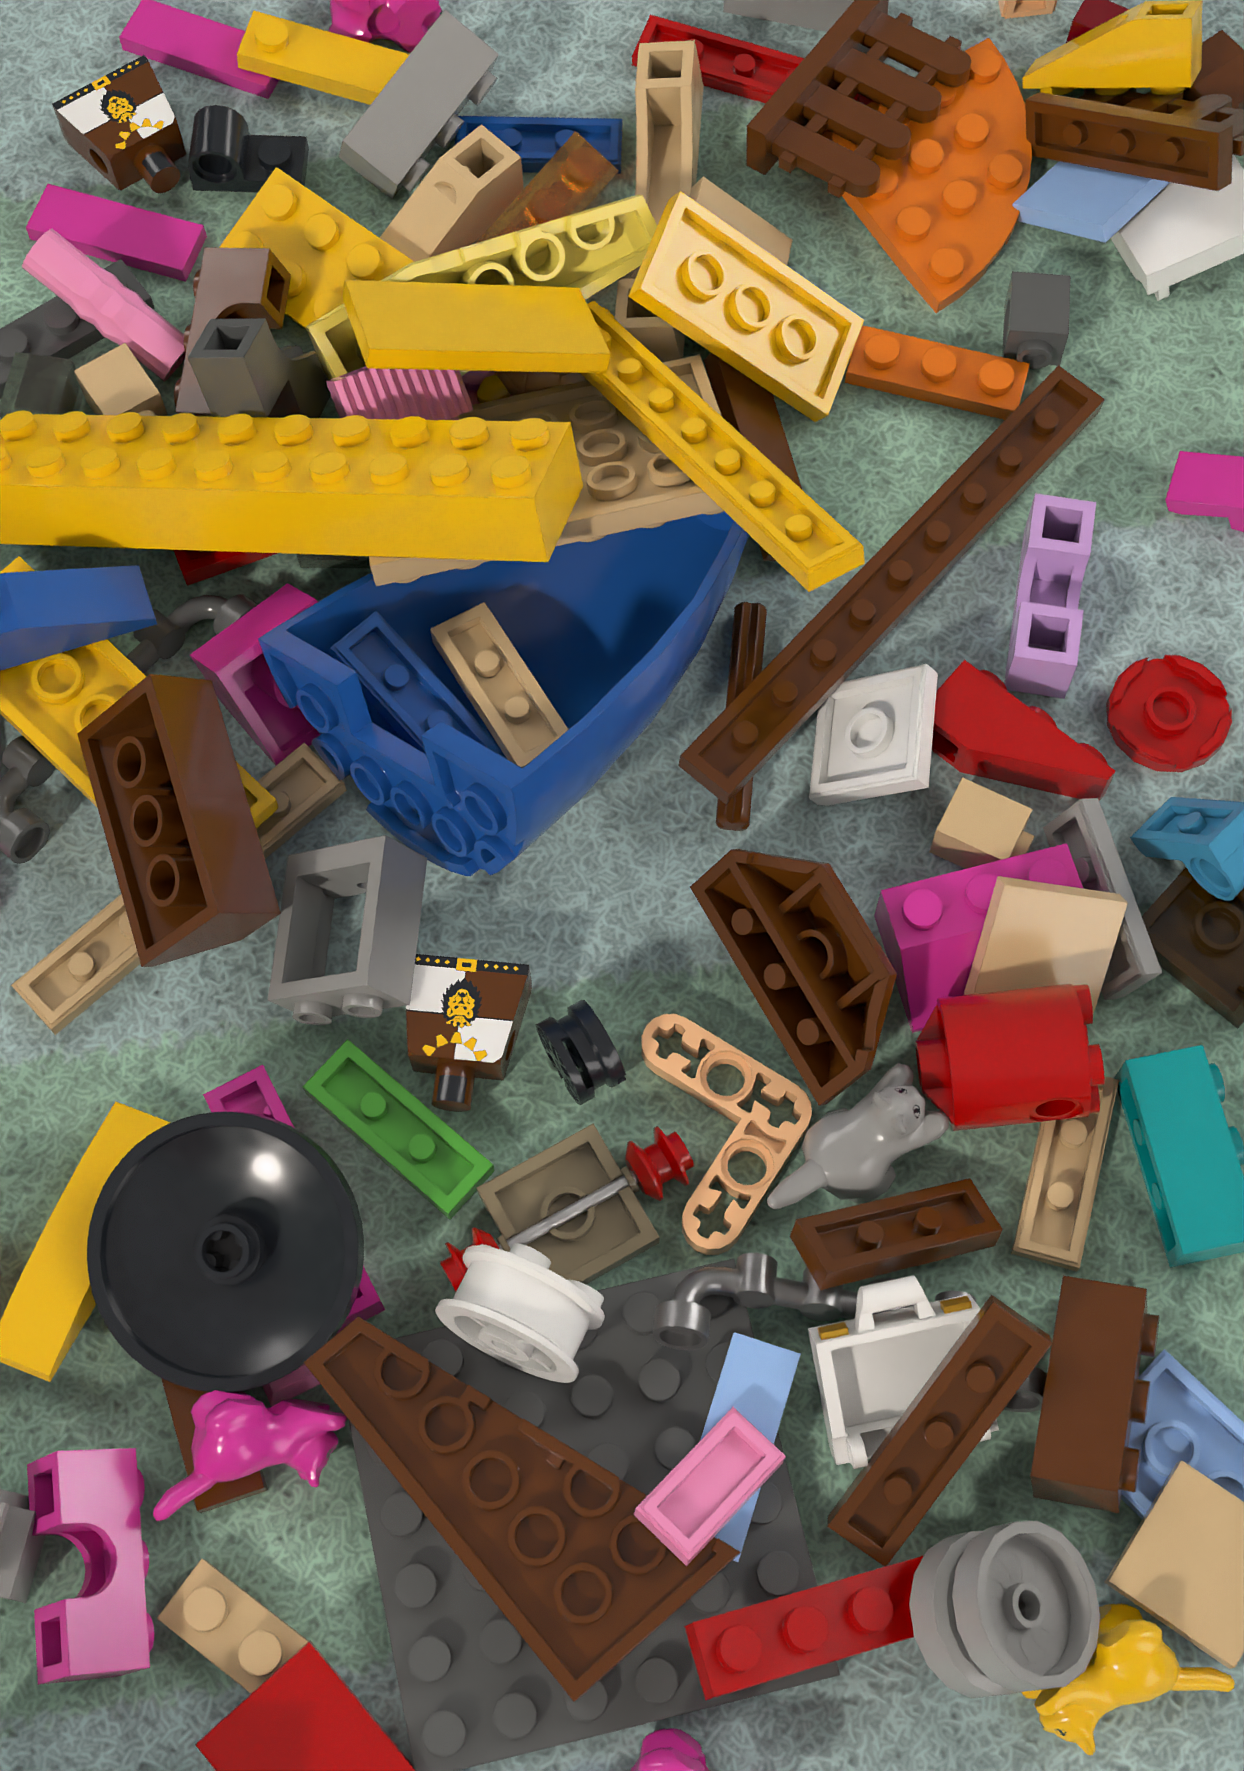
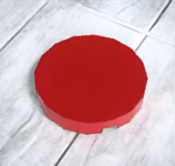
[1106,655,1232,772]

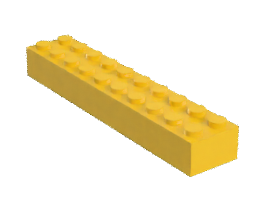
[0,411,583,562]

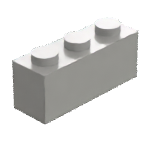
[338,10,499,199]

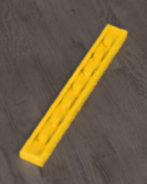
[580,301,865,592]

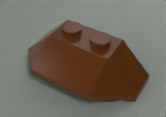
[690,849,897,1106]

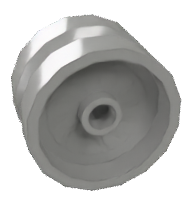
[909,1521,1100,1698]

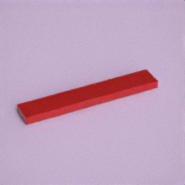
[632,14,873,105]

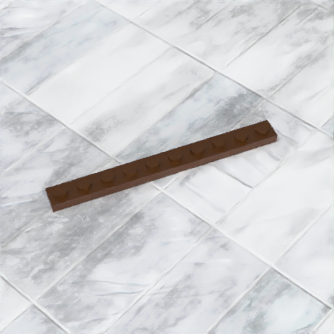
[678,365,1105,805]

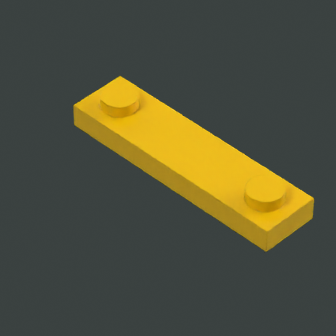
[237,10,410,105]

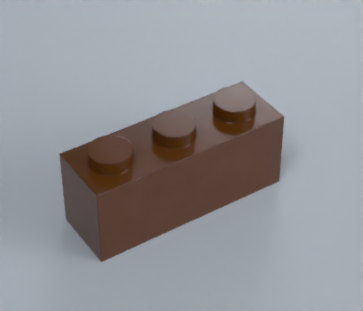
[1030,1276,1159,1513]

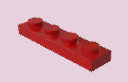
[684,1555,924,1700]

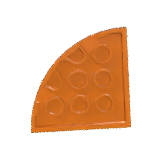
[822,38,1032,313]

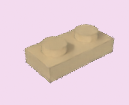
[157,1559,309,1693]

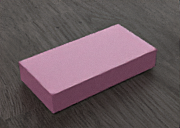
[634,1407,786,1566]

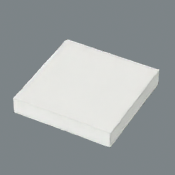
[809,664,938,806]

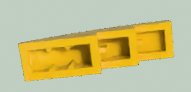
[0,1101,171,1382]

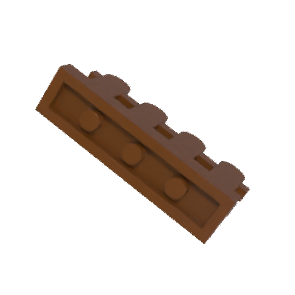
[746,0,971,198]
[1025,88,1244,191]

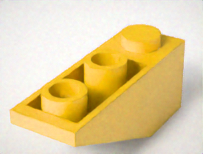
[1022,0,1203,95]

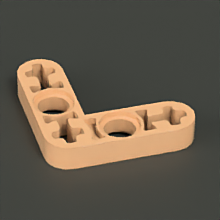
[641,1014,812,1255]

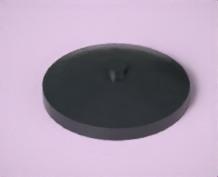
[87,1112,364,1392]

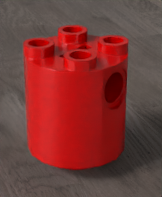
[915,984,1105,1131]

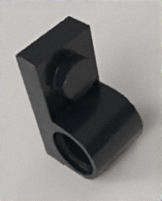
[188,105,309,193]

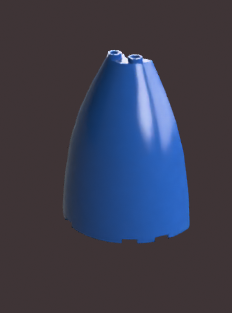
[258,511,749,876]

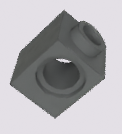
[1002,271,1071,369]

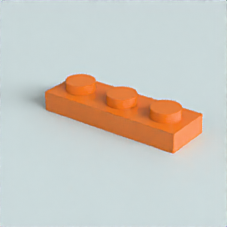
[845,325,1030,420]

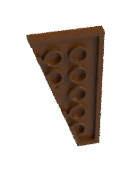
[303,1317,740,1702]

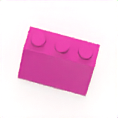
[874,843,1083,1033]

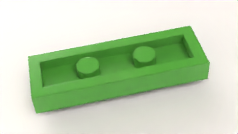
[302,1039,495,1220]

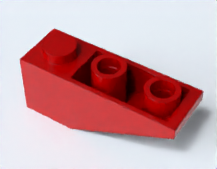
[932,660,1116,801]

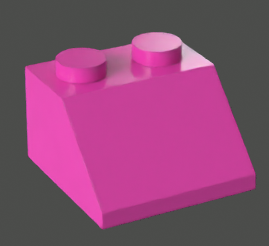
[190,583,320,766]

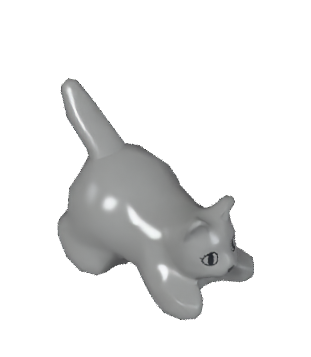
[767,1063,949,1209]

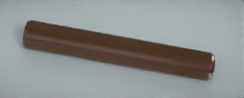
[716,602,767,831]

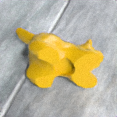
[1021,1603,1235,1755]

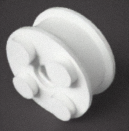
[435,1243,605,1383]

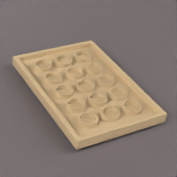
[369,354,724,587]

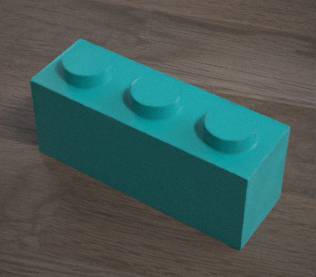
[1114,1045,1244,1268]

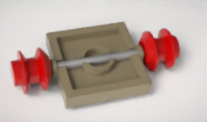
[440,1123,694,1293]

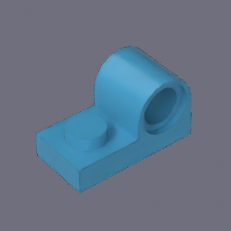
[1130,797,1244,901]

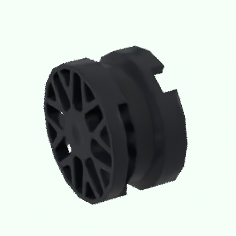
[536,1000,626,1105]

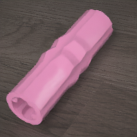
[22,228,186,382]

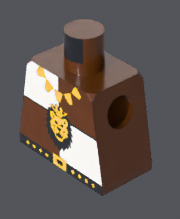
[52,55,186,193]
[406,954,532,1112]

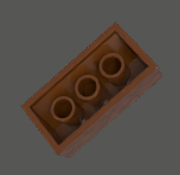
[77,674,281,967]

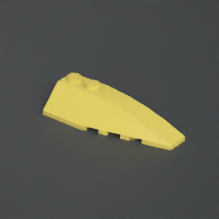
[306,194,657,380]

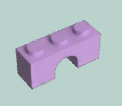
[1004,493,1096,699]

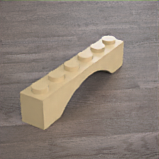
[615,40,704,363]

